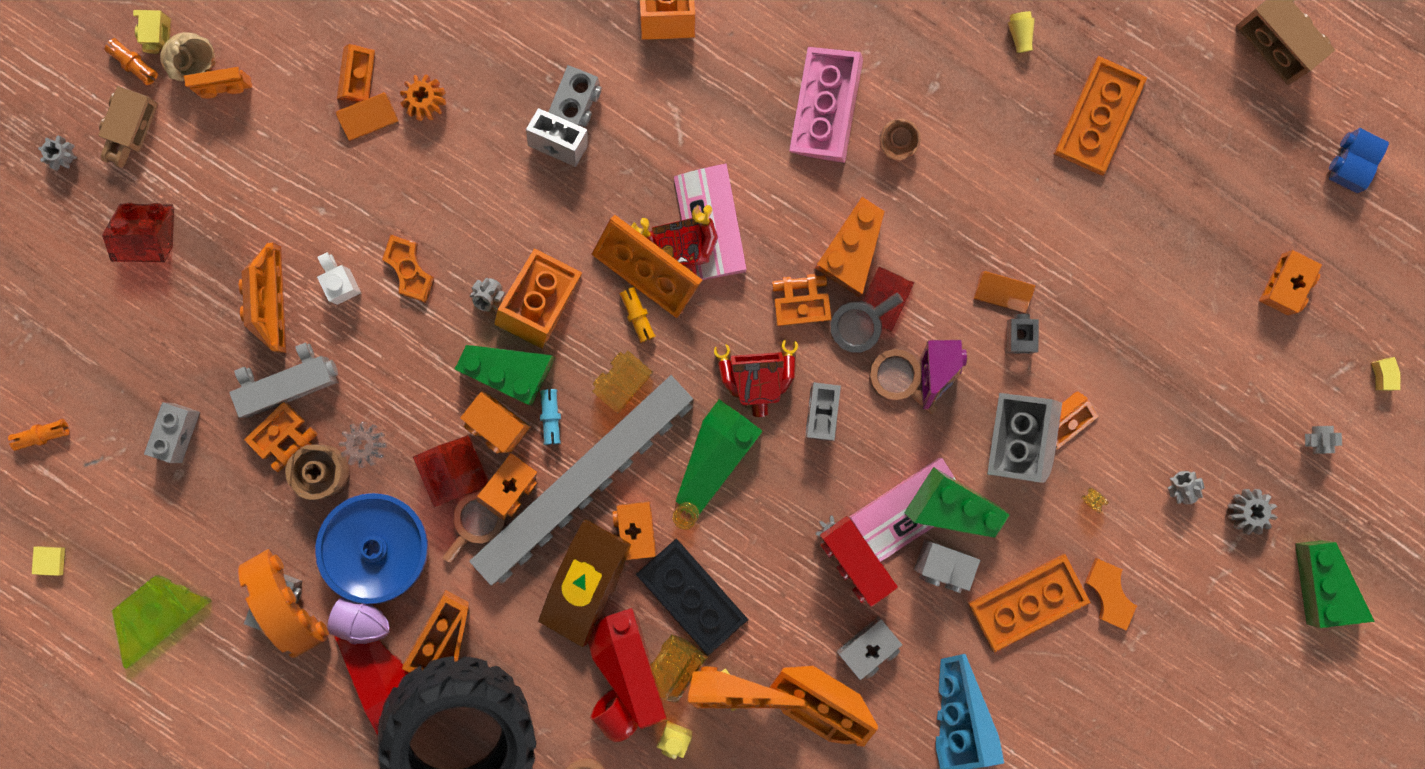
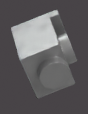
[1005,314,1039,354]

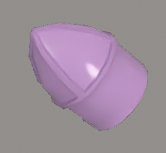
[328,597,389,644]

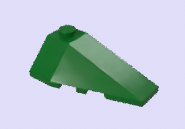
[675,399,763,518]

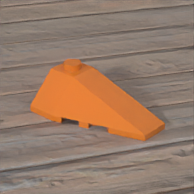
[688,667,807,709]

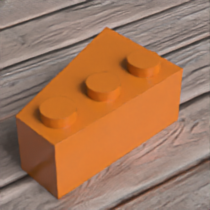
[815,197,885,297]

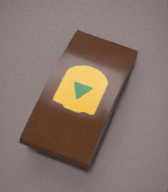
[538,519,631,647]

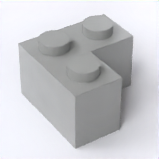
[914,539,980,593]

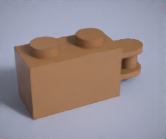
[98,86,158,168]

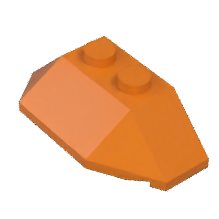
[239,243,286,353]
[769,666,879,747]

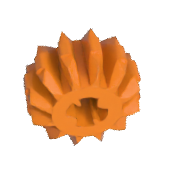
[400,74,446,121]

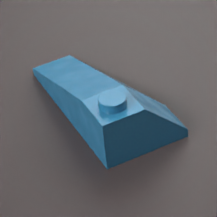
[936,654,1005,769]

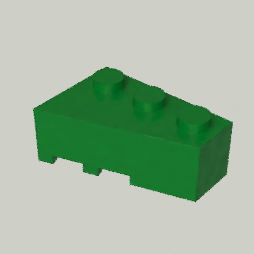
[454,345,556,406]
[904,467,1010,538]
[1295,540,1375,628]

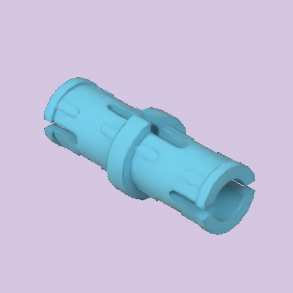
[540,389,561,445]

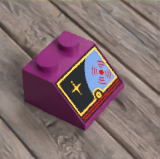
[920,340,967,409]

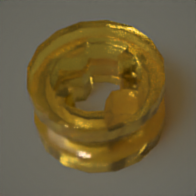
[1081,487,1109,514]
[672,502,699,530]

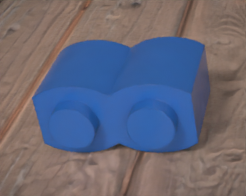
[1329,128,1389,194]

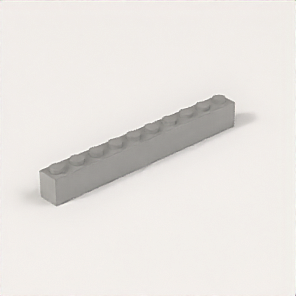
[469,375,694,586]

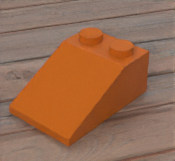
[639,0,695,40]
[494,248,582,349]

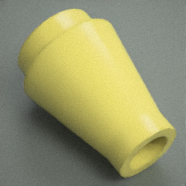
[1008,11,1035,53]

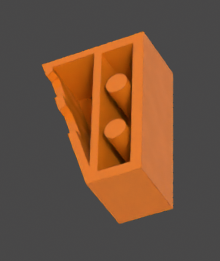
[402,590,469,673]

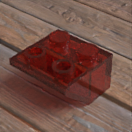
[102,202,174,263]
[413,435,489,507]

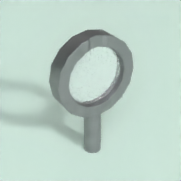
[830,293,903,352]

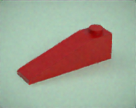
[588,608,667,729]
[334,636,409,736]

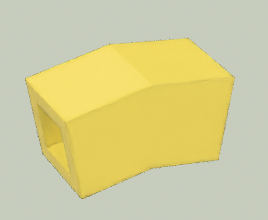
[1371,357,1400,391]

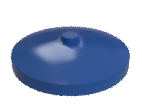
[315,493,428,604]

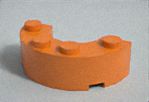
[238,549,329,658]

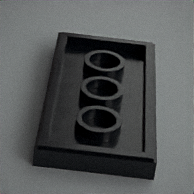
[636,538,749,656]

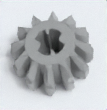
[1227,489,1277,535]

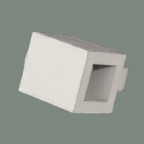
[317,252,361,305]

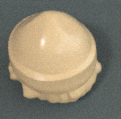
[160,32,216,81]

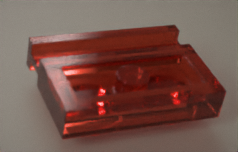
[856,266,915,332]

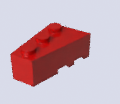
[820,516,899,607]

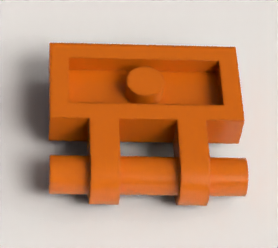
[772,274,831,327]
[244,402,318,473]

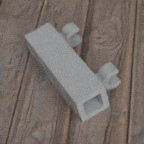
[229,343,338,418]

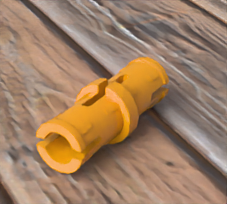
[619,287,656,343]

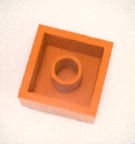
[460,392,531,453]

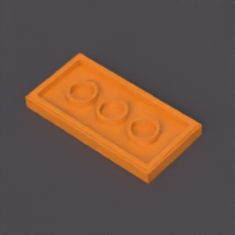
[1053,56,1147,176]
[591,215,702,318]
[968,554,1091,653]

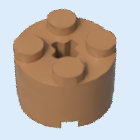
[285,444,349,500]

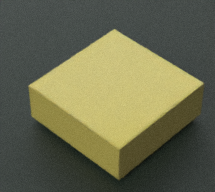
[32,546,65,576]

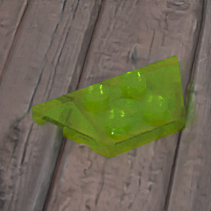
[112,575,212,669]

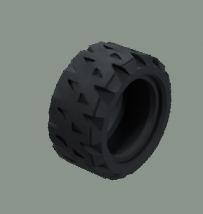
[378,656,536,769]

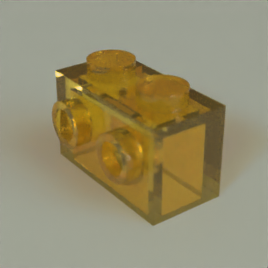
[592,350,653,414]
[651,634,707,703]

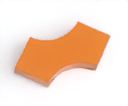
[382,234,434,303]
[1085,558,1137,631]

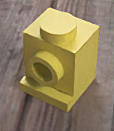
[133,10,171,54]
[657,721,692,759]

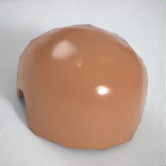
[879,118,921,161]

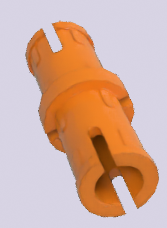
[104,38,158,85]
[8,419,70,451]

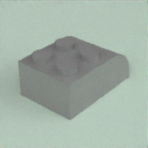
[987,393,1062,483]

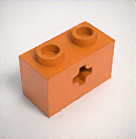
[1259,250,1322,316]
[477,453,538,520]
[612,501,656,560]

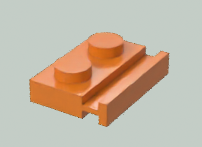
[184,67,252,98]

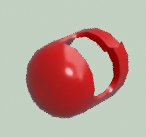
[590,688,638,742]

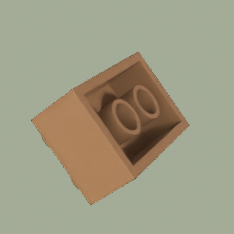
[1236,0,1335,85]

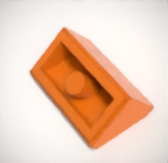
[337,44,375,102]
[335,92,399,141]
[973,271,1036,313]
[1056,392,1099,450]

